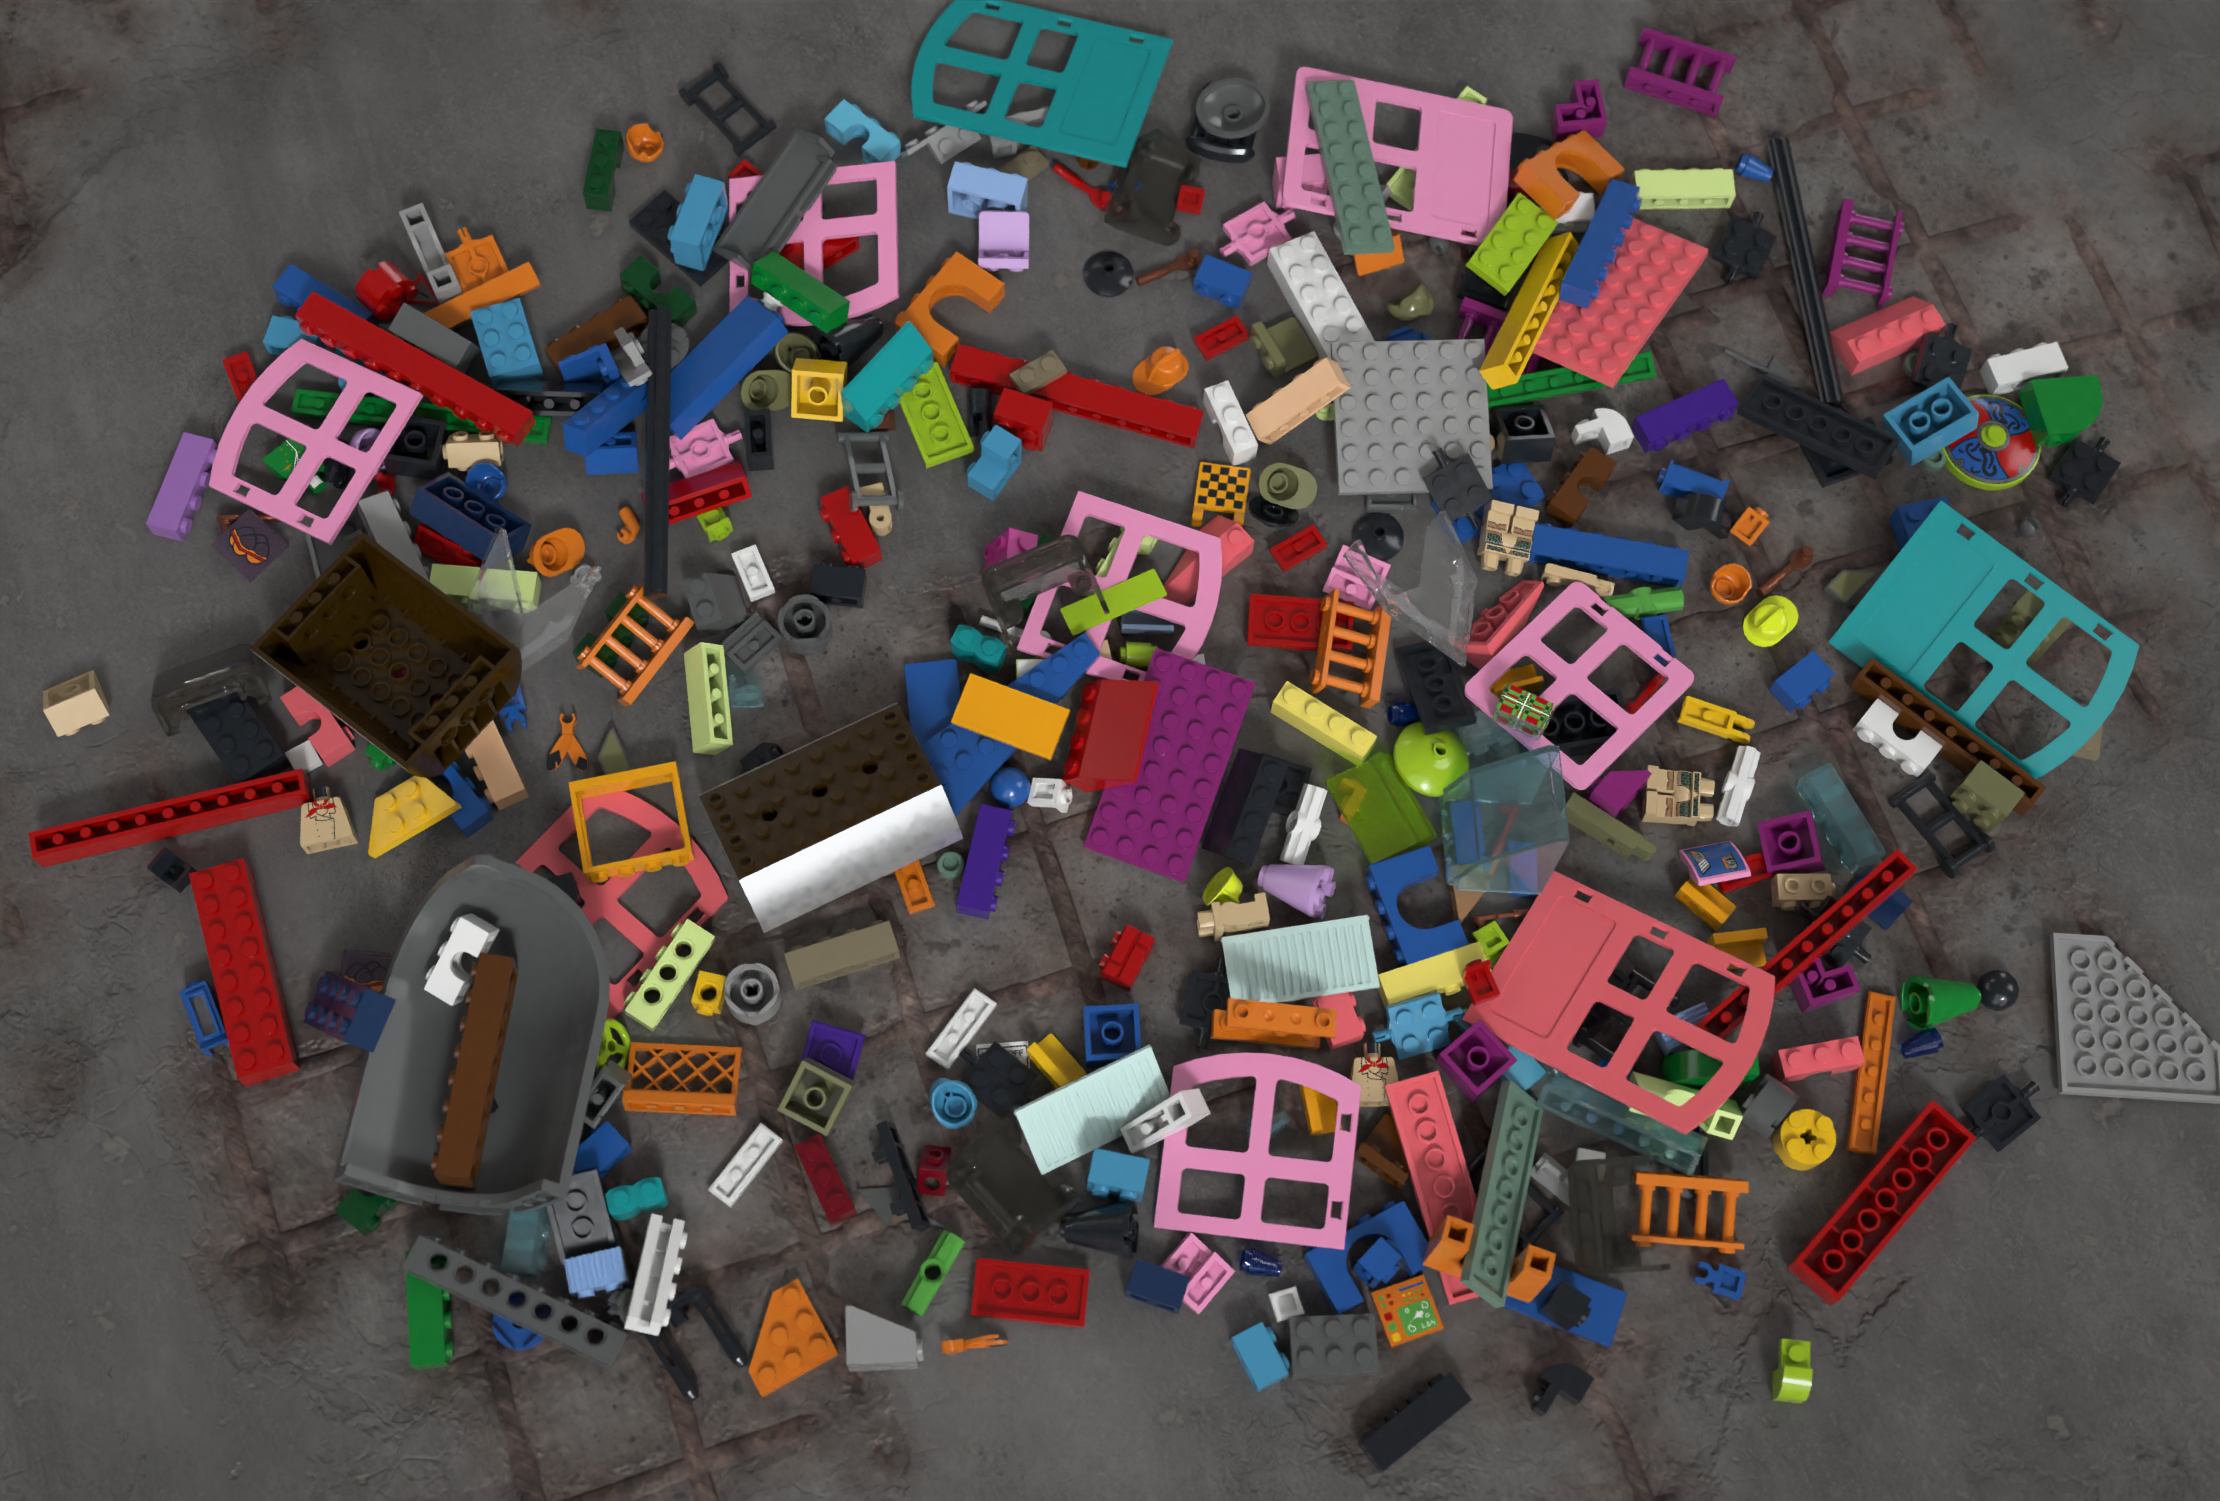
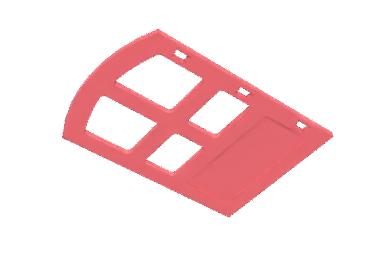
[515,791,728,1019]
[1462,871,1775,1135]

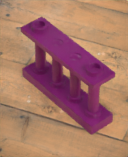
[1623,27,1737,117]
[1822,198,1905,309]
[1456,297,1541,375]

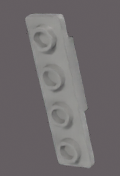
[900,100,988,165]
[610,327,652,387]

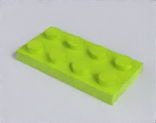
[1465,192,1558,296]
[899,362,974,469]

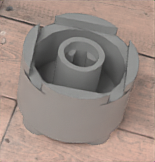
[724,963,782,1025]

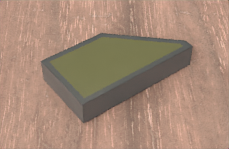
[1824,570,1876,607]
[597,727,633,775]

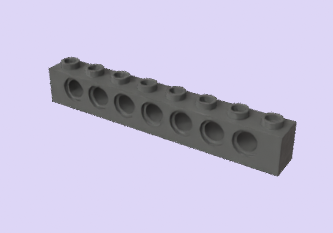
[403,1234,628,1370]

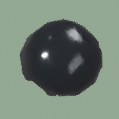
[1976,970,2019,1011]

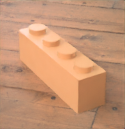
[1246,357,1351,445]
[465,720,529,811]

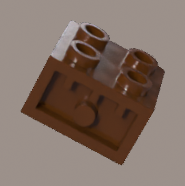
[1354,1114,1410,1191]

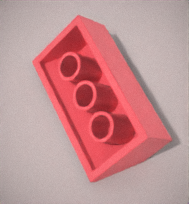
[1830,296,1946,376]

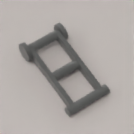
[837,431,904,512]

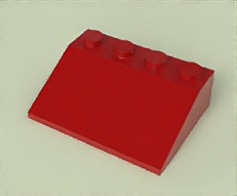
[1063,679,1159,793]

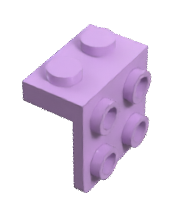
[978,210,1029,272]

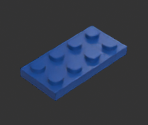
[1431,463,1546,546]

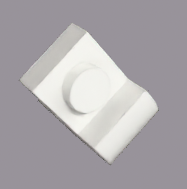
[1571,408,1634,455]

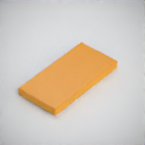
[951,673,1070,761]

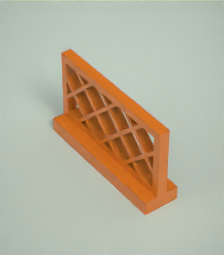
[622,1042,742,1116]

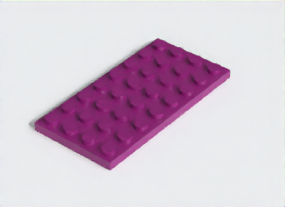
[1083,648,1256,884]

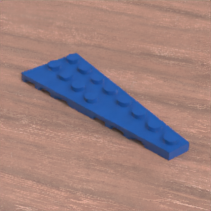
[920,633,1101,817]

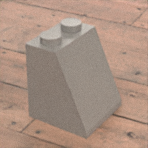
[845,1306,924,1372]

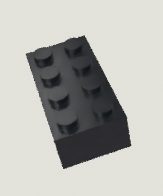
[181,673,292,784]
[1518,688,1626,765]

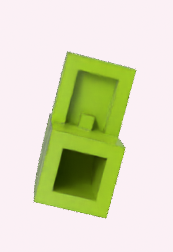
[1772,1338,1813,1403]

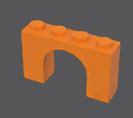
[1514,130,1625,220]
[895,251,1005,367]
[1422,1215,1556,1303]

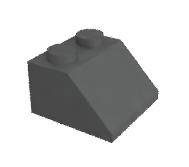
[682,573,749,639]

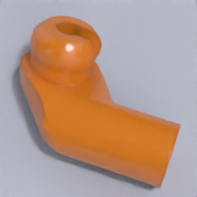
[617,507,640,544]

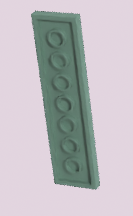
[1305,80,1395,255]
[1460,1080,1544,1308]

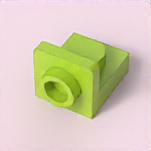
[696,508,733,542]

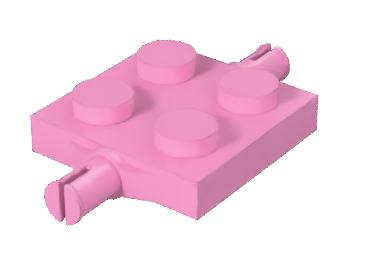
[1219,201,1295,266]
[669,419,743,479]

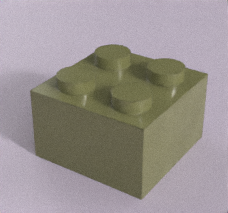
[1948,760,2025,832]
[778,1057,857,1136]

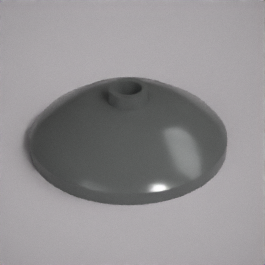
[1196,78,1270,139]

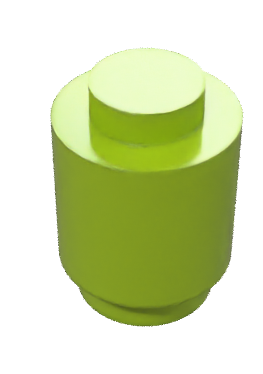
[1119,642,1158,669]

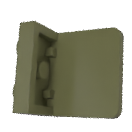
[1249,317,1317,379]

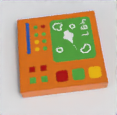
[1370,1274,1444,1348]

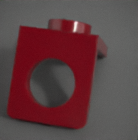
[918,1145,951,1196]

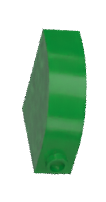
[2018,375,2102,447]
[1660,1050,1760,1089]

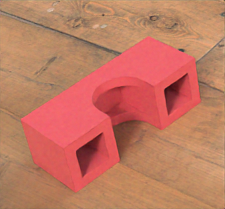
[280,686,356,767]
[1770,1036,1865,1083]

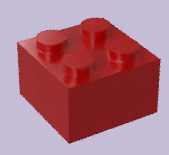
[994,387,1053,452]

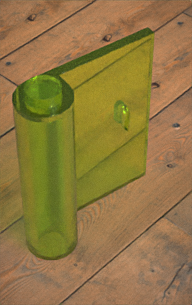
[1324,752,1437,864]

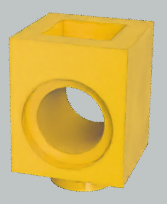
[691,971,727,1016]

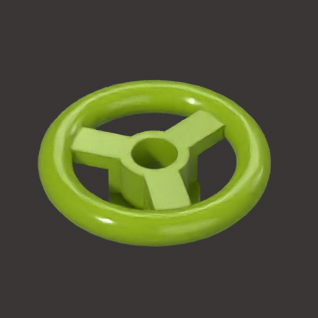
[596,1019,631,1071]

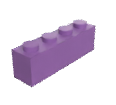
[146,432,218,542]

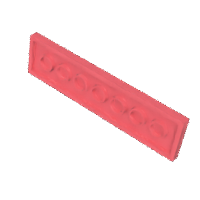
[1384,1071,1479,1305]

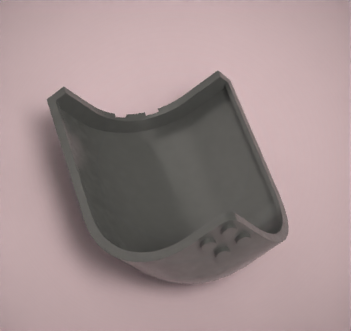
[333,852,610,1215]

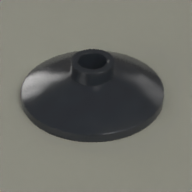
[1084,251,1133,297]
[1248,496,1299,527]
[1352,513,1404,561]

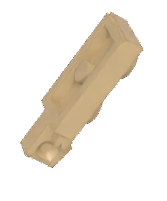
[1540,563,1615,599]

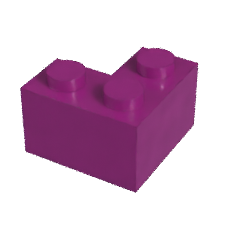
[1550,79,1608,142]
[1790,958,1861,1013]

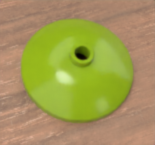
[1393,722,1469,797]

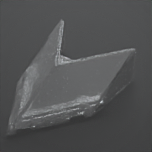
[1343,510,1478,667]
[467,528,602,673]

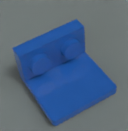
[558,343,620,388]

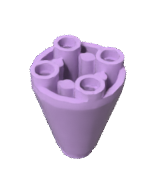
[1258,864,1336,919]

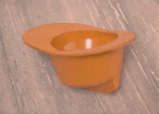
[1132,346,1189,396]
[526,527,585,577]

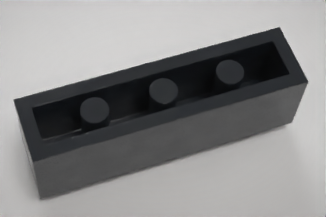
[496,380,605,417]
[1359,1372,1472,1474]

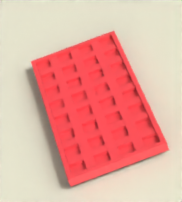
[1532,218,1708,388]

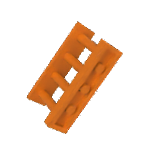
[575,584,694,707]
[1310,588,1393,709]
[1211,998,1337,1050]
[1627,1170,1749,1254]

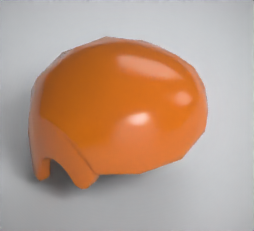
[625,123,664,163]
[1709,563,1752,605]

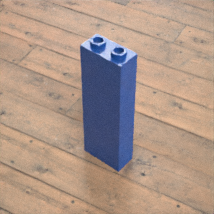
[640,295,788,440]

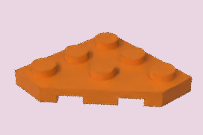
[748,1278,839,1398]

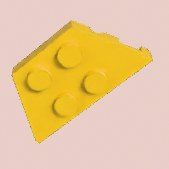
[368,776,462,859]

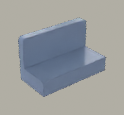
[1121,609,1174,636]

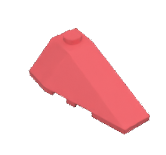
[1162,515,1255,606]
[1447,580,1544,669]

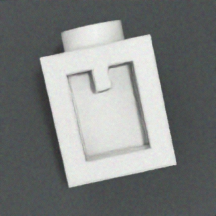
[1027,778,1073,813]

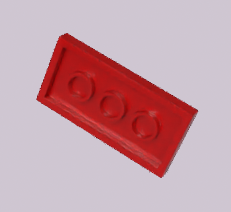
[1247,594,1354,654]
[971,1258,1090,1328]

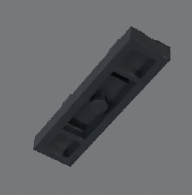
[872,1121,931,1232]

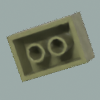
[1990,584,2072,668]

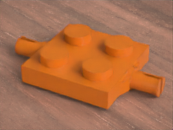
[445,227,509,293]

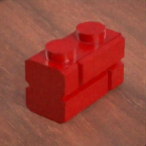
[1099,925,1155,991]

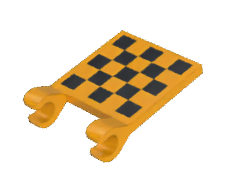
[1191,462,1251,528]

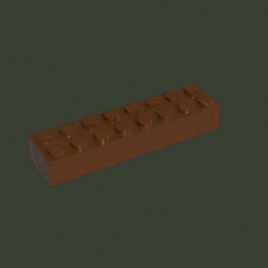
[431,953,518,1191]

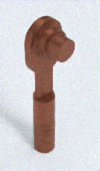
[1135,248,1201,286]
[216,512,281,532]
[1756,546,1813,597]
[1471,907,1530,931]

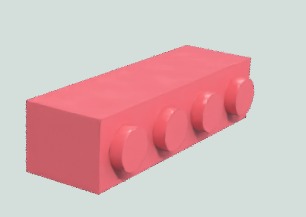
[1311,992,1366,1051]

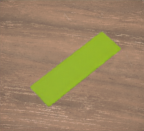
[1060,569,1167,636]

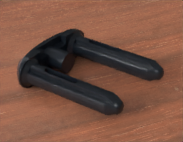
[1185,82,1257,163]
[639,1285,748,1401]

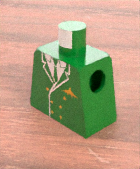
[262,439,327,494]

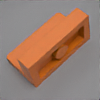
[1352,229,1404,276]

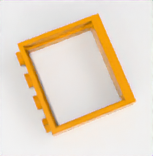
[568,761,695,883]

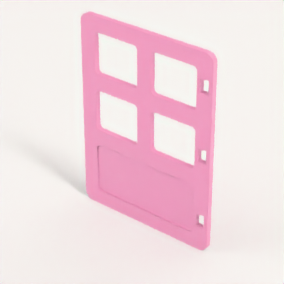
[1282,67,1513,246]

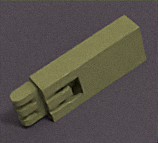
[1559,792,1656,862]

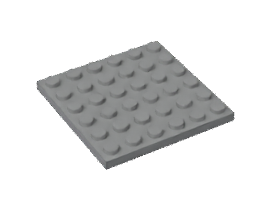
[1330,339,1493,495]

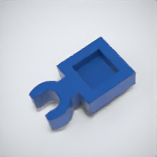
[499,684,528,733]
[1693,1262,1747,1301]

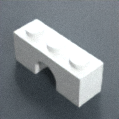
[1203,380,1258,466]
[1853,698,1943,777]
[424,913,500,1006]

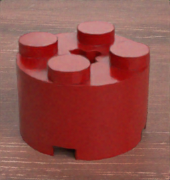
[355,261,418,320]

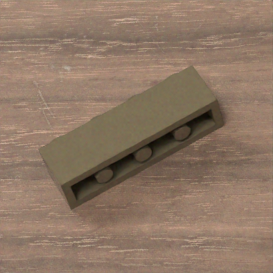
[784,920,900,991]

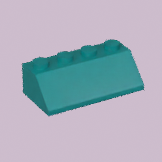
[841,321,934,433]

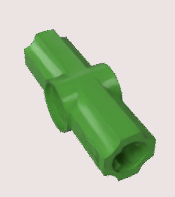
[1602,586,1684,620]
[901,1230,965,1317]

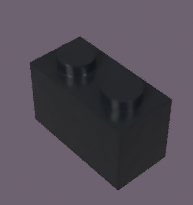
[744,409,775,471]
[809,562,867,608]
[1538,1280,1592,1331]

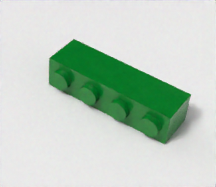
[751,252,850,334]
[405,1251,455,1370]

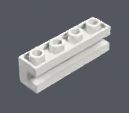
[624,1214,688,1336]

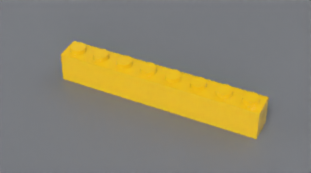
[1479,232,1579,390]

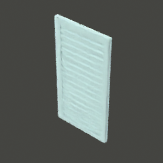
[1221,915,1380,1003]
[1014,1045,1170,1175]

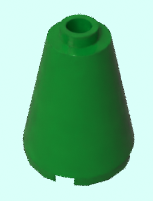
[1899,976,1981,1031]

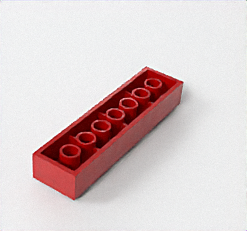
[189,858,301,1086]
[1786,1100,1977,1306]

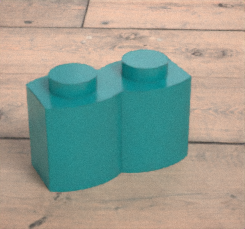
[950,625,1006,674]
[605,1177,669,1220]

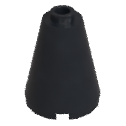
[811,314,883,369]
[1060,1201,1139,1258]

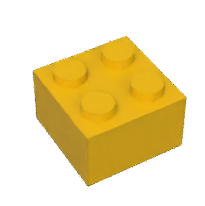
[791,358,847,422]

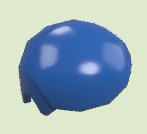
[465,462,508,503]
[989,767,1031,808]

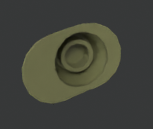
[737,370,792,411]
[1258,462,1317,509]

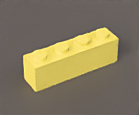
[1271,681,1377,767]
[1377,941,1492,1010]

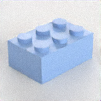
[947,161,1028,220]

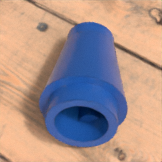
[1734,153,1774,182]

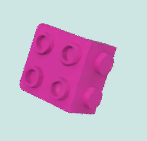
[981,528,1038,592]

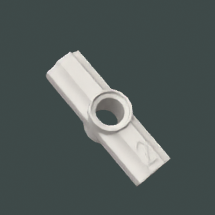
[1716,746,1761,827]
[1279,783,1327,865]

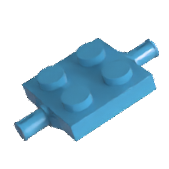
[1371,991,1464,1060]

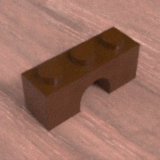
[1546,446,1617,528]

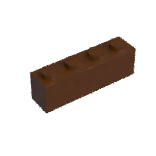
[544,295,648,380]

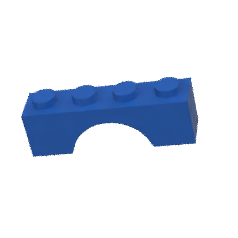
[429,761,493,839]

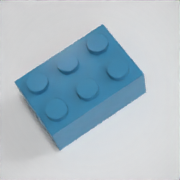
[668,174,729,271]
[470,298,544,391]
[1882,377,1979,466]

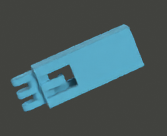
[1454,1002,1546,1092]

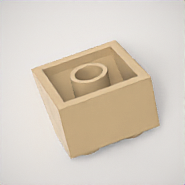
[43,670,109,737]

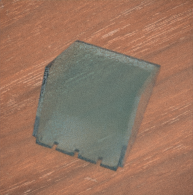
[1439,745,1570,894]

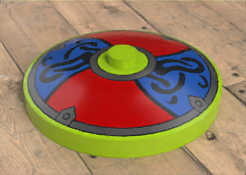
[1942,394,2041,490]

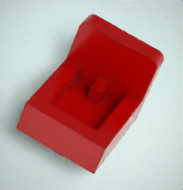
[1461,959,1500,1006]

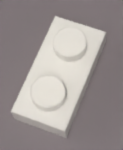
[731,544,775,602]

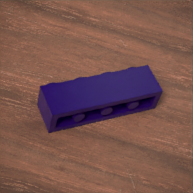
[1631,379,1739,453]
[956,804,1016,920]

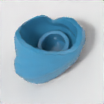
[929,1078,977,1129]

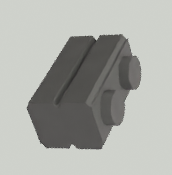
[584,1060,633,1128]

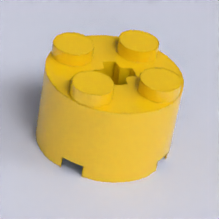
[1772,1109,1836,1171]

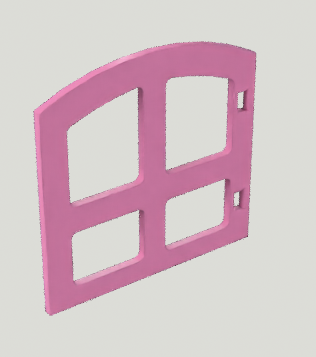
[729,161,899,326]
[209,339,423,545]
[1017,491,1222,681]
[1154,1053,1362,1250]

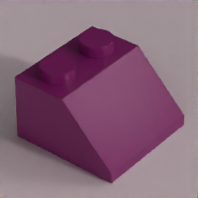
[1585,770,1652,819]
[1757,811,1826,874]
[1435,1019,1518,1103]

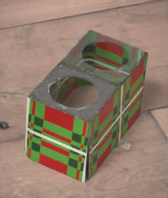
[1492,684,1557,740]

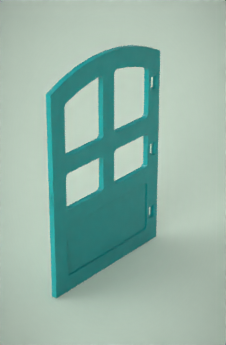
[911,0,1173,168]
[1828,500,2139,779]

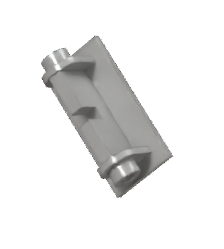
[1530,1152,1589,1209]

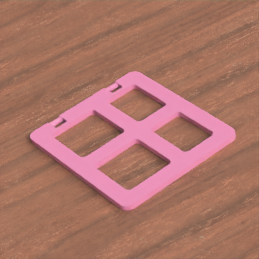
[1464,582,1694,790]

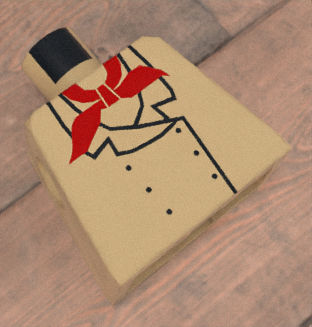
[300,786,358,854]
[1350,1042,1399,1107]

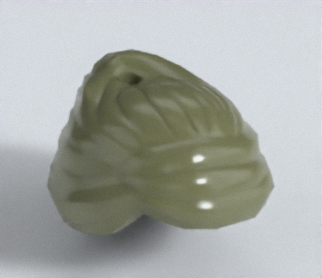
[1385,282,1434,322]
[773,333,819,375]

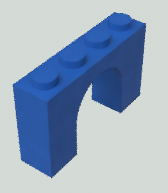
[1364,846,1469,967]
[1303,1201,1429,1315]

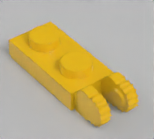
[1677,696,1755,744]

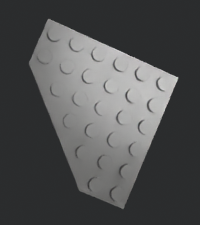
[2050,933,2220,1104]

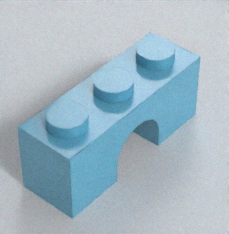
[824,100,901,164]

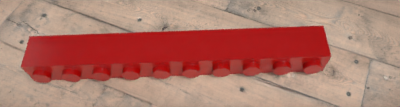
[295,292,536,447]
[950,344,1204,448]
[28,769,314,868]
[1696,849,1918,1041]

